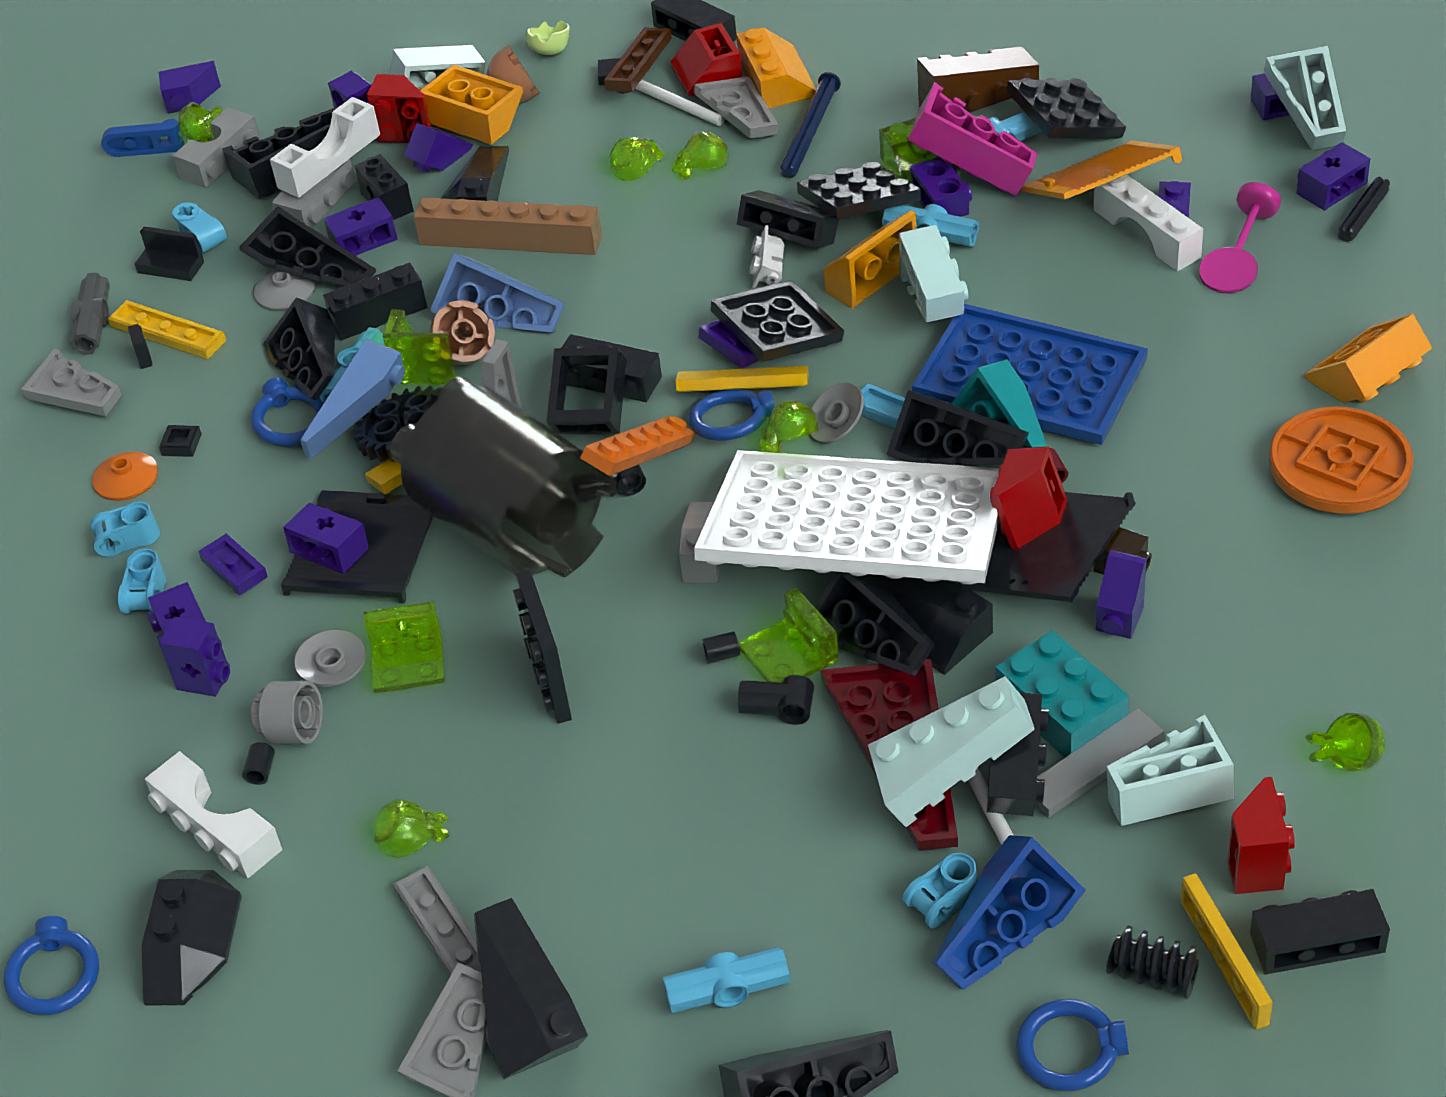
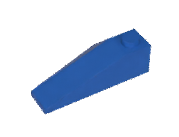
[932,835,1086,990]

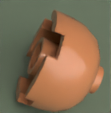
[487,45,540,104]
[429,300,495,367]

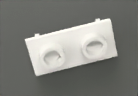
[749,225,784,288]

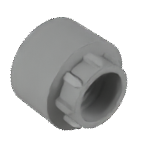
[251,681,323,744]

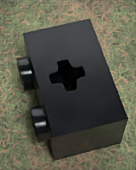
[354,154,414,220]

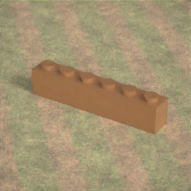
[414,197,602,255]

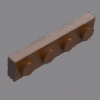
[604,27,672,94]

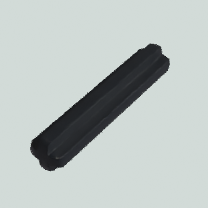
[1338,177,1390,242]

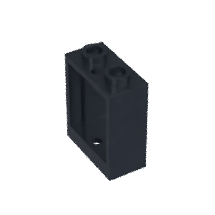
[546,344,627,434]

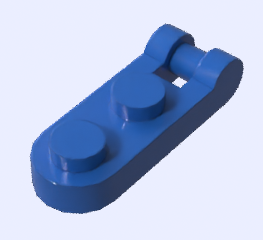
[101,119,185,157]

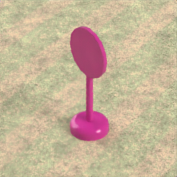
[1199,182,1281,293]

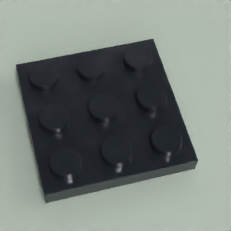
[1005,78,1126,138]
[797,162,921,219]
[710,280,844,362]
[513,570,572,724]

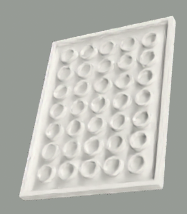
[694,450,1000,585]

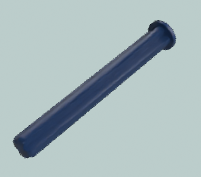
[780,72,841,178]

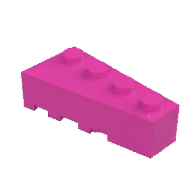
[908,82,1038,196]

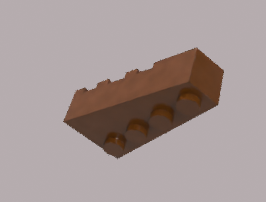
[917,47,1039,113]

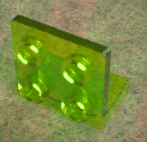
[383,310,457,386]
[739,587,839,683]
[364,601,445,693]

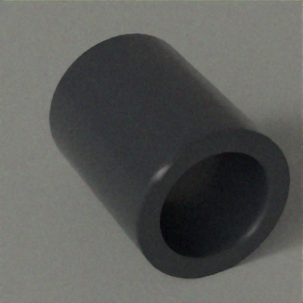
[702,631,740,664]
[242,742,275,785]

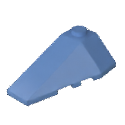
[430,253,566,333]
[300,339,405,459]

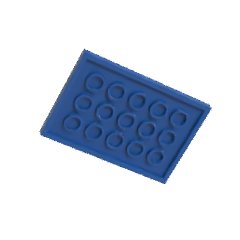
[912,304,1148,445]

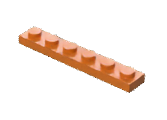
[580,416,695,476]

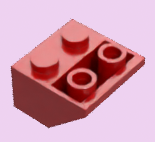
[670,23,742,97]
[367,74,431,143]
[990,446,1068,549]
[1227,777,1295,895]

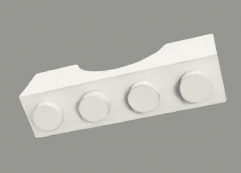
[270,97,380,198]
[1093,174,1203,272]
[145,751,282,879]

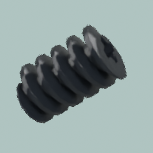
[1106,925,1199,999]

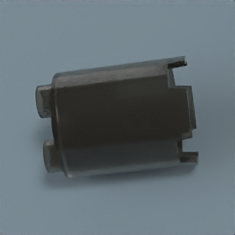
[390,377,616,578]

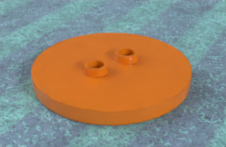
[1269,407,1413,514]

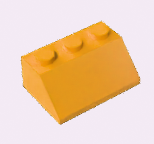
[736,27,817,108]
[420,64,523,145]
[823,210,916,309]
[1304,313,1432,403]

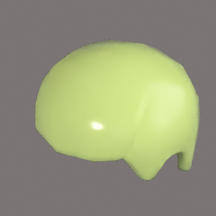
[526,21,570,55]

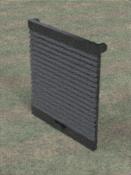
[281,490,439,603]
[958,492,1136,603]

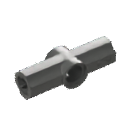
[70,273,110,355]

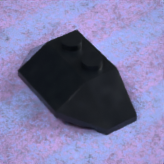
[142,870,242,1005]

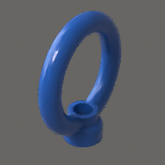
[251,377,324,446]
[689,389,776,441]
[4,916,99,1015]
[1016,999,1129,1091]

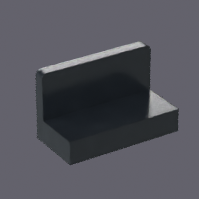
[135,226,204,281]

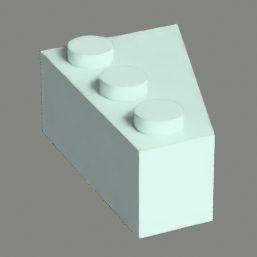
[390,45,485,90]
[1264,46,1346,150]
[899,225,968,322]
[1107,715,1234,826]

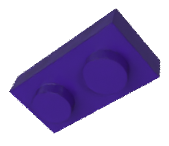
[1158,181,1191,218]
[698,319,760,368]
[198,533,268,595]

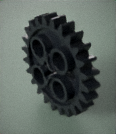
[353,386,460,462]

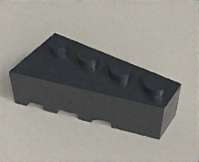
[222,108,336,198]

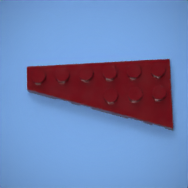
[820,659,958,851]

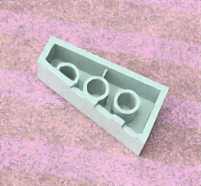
[868,676,1035,827]

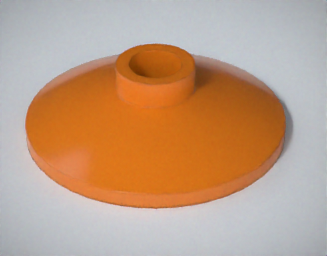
[92,451,158,501]

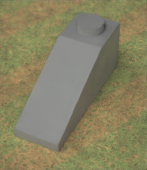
[679,502,720,583]

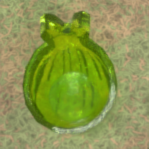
[179,102,223,142]
[672,132,729,179]
[609,137,665,181]
[759,401,818,453]
[1305,713,1386,771]
[373,799,450,858]

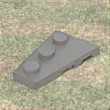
[694,76,778,138]
[397,962,487,1097]

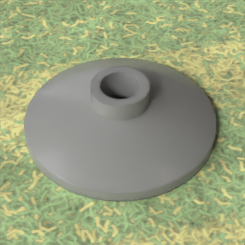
[254,270,315,311]
[808,382,864,443]
[294,629,366,687]

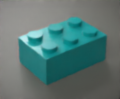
[995,630,1129,757]

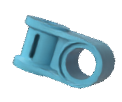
[172,202,227,254]
[90,501,160,557]
[118,548,166,614]
[902,853,977,929]

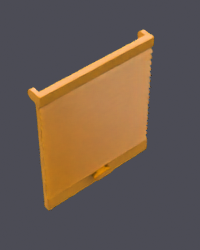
[1021,140,1182,200]

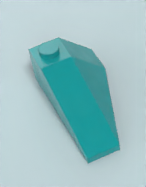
[952,359,1047,448]

